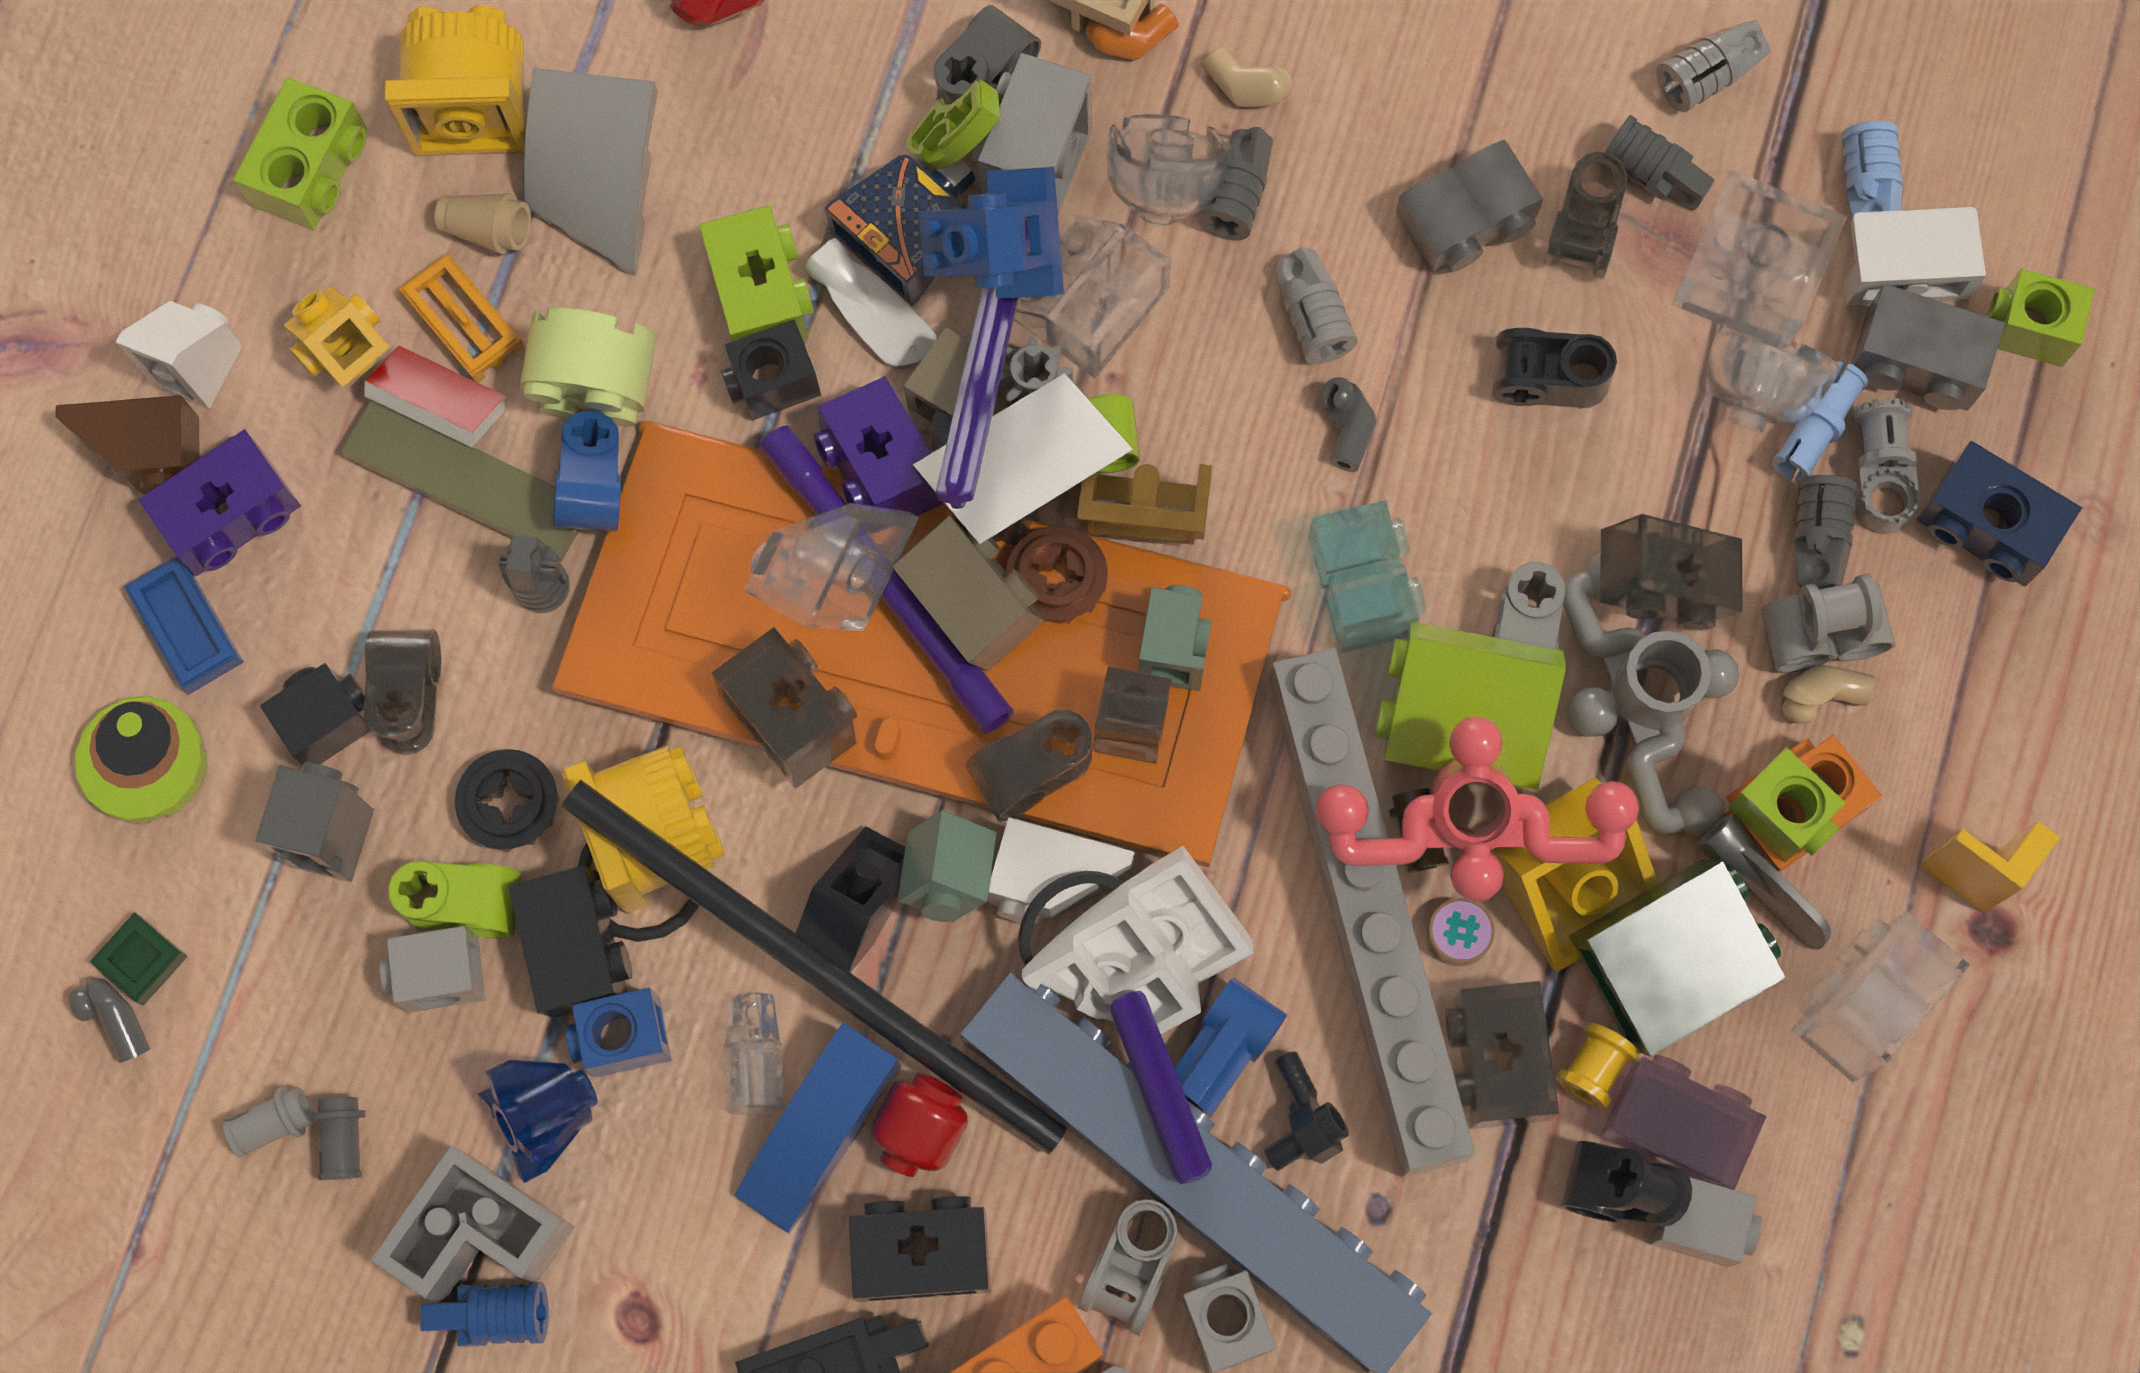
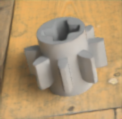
[999,336,1073,407]

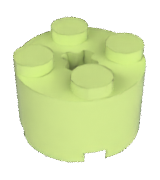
[519,307,657,426]

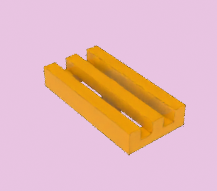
[399,252,525,383]

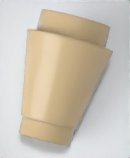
[434,193,531,254]

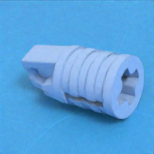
[1842,121,1903,217]

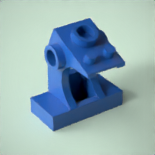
[919,166,1064,299]

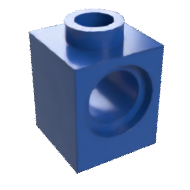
[566,988,672,1078]

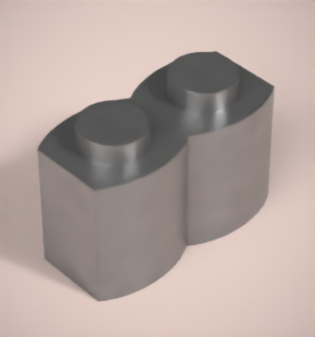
[1396,140,1543,272]

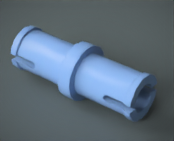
[1772,361,1868,483]

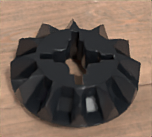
[455,749,560,852]

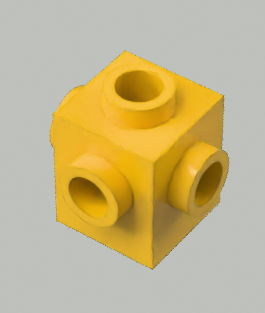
[283,286,390,388]

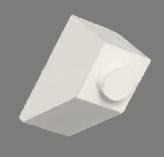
[116,301,243,409]
[988,817,1134,924]

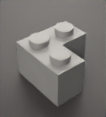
[370,1146,575,1303]

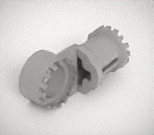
[1854,398,1920,534]

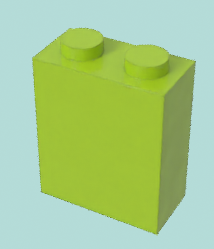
[1375,621,1566,790]

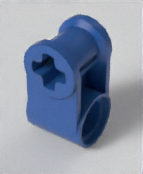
[553,411,621,531]

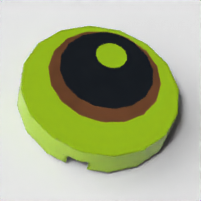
[75,696,208,824]

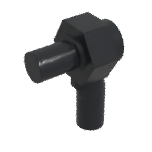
[1264,1052,1349,1171]

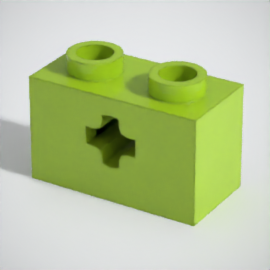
[699,205,815,342]

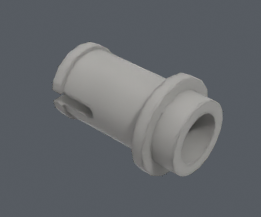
[222,1087,314,1158]

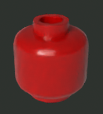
[870,1073,968,1177]

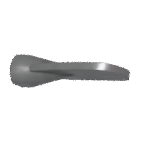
[1697,814,1831,950]

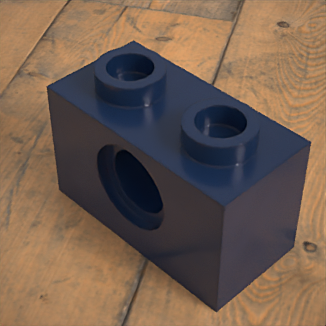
[1916,440,2083,587]

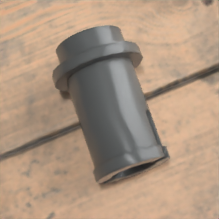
[311,1097,365,1180]

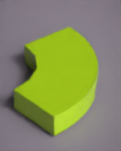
[906,79,1001,170]

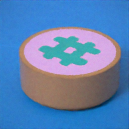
[1427,898,1495,966]

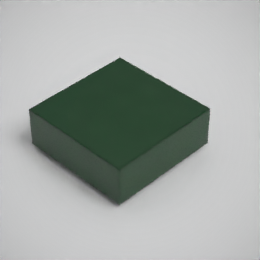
[90,912,188,1006]

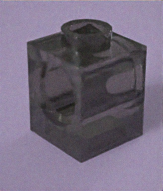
[1094,666,1172,764]

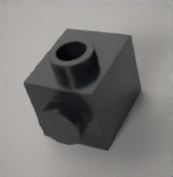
[259,663,374,765]

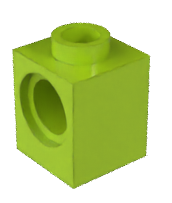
[1987,268,2095,367]
[1728,747,1846,862]

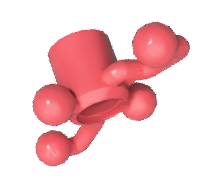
[1316,716,1639,902]

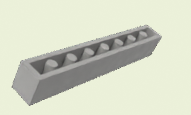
[1269,648,1475,1178]

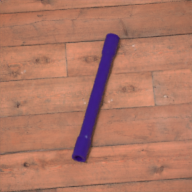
[760,426,1014,734]

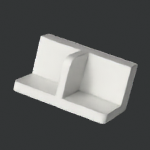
[1844,207,1986,306]

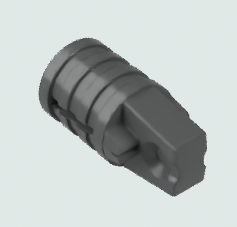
[1599,115,1715,210]
[1197,127,1273,240]
[1794,475,1857,589]
[499,534,570,613]

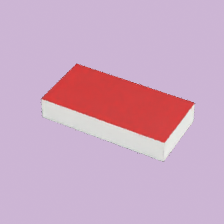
[364,346,506,448]

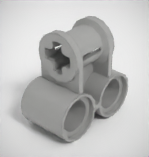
[1761,574,1895,673]

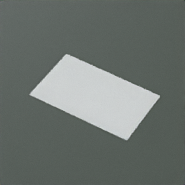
[913,373,1133,544]

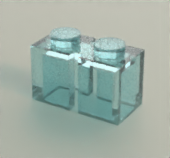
[1308,500,1426,653]

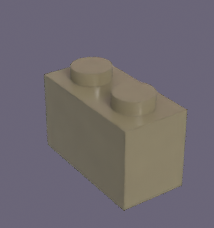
[892,516,1045,670]

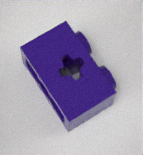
[813,376,943,534]
[138,429,301,576]

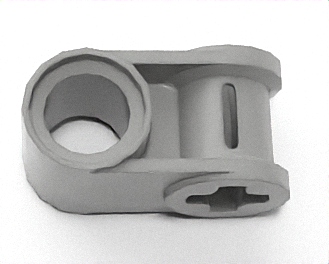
[1491,562,1565,649]
[1078,1199,1177,1336]

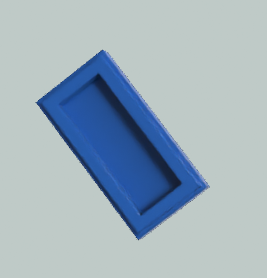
[124,556,244,695]

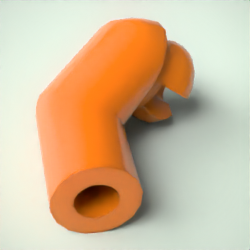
[1086,4,1179,60]

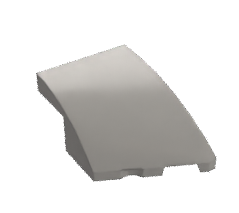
[524,68,658,275]

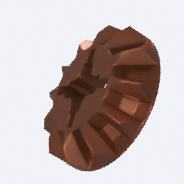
[1006,526,1108,624]

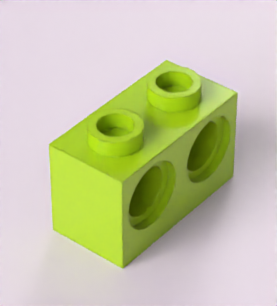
[233,77,367,231]

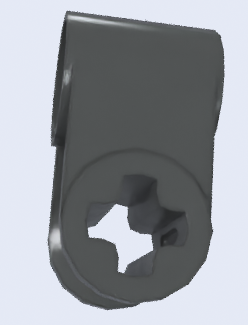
[934,5,1041,104]

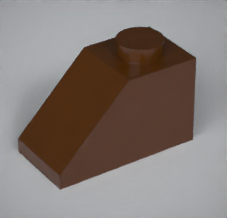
[55,395,200,495]

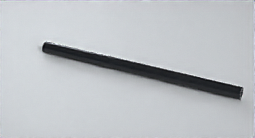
[561,779,1067,1155]

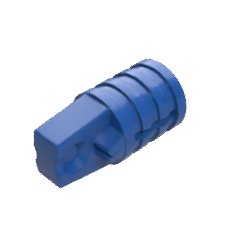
[420,1282,549,1347]

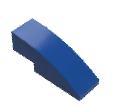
[734,1022,901,1234]

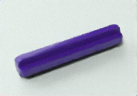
[1110,991,1212,1184]

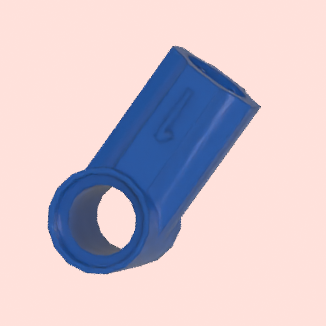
[1174,977,1288,1118]

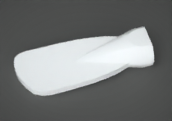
[804,238,937,368]

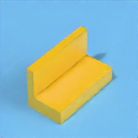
[1920,821,2061,913]

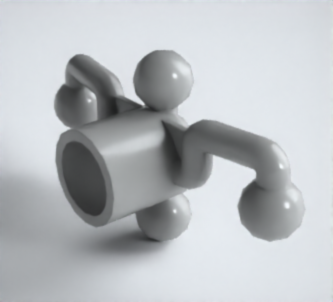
[1563,552,1739,837]

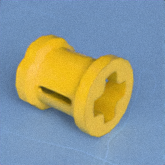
[1555,1022,1640,1110]

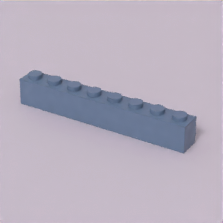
[960,972,1432,1373]

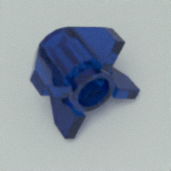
[477,1060,598,1183]

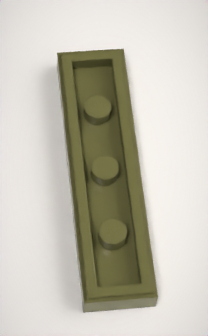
[341,400,580,562]

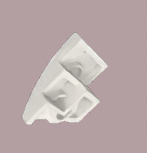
[1022,846,1254,1034]

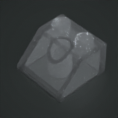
[743,503,919,631]

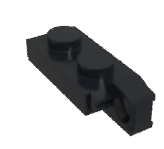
[735,1315,929,1373]

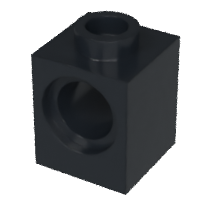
[720,319,822,421]

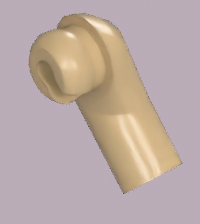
[1202,47,1293,107]
[1782,665,1875,724]

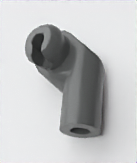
[1320,377,1376,472]
[68,979,150,1063]

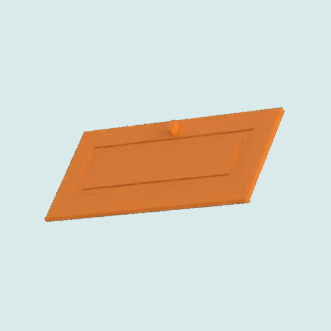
[552,420,1291,868]

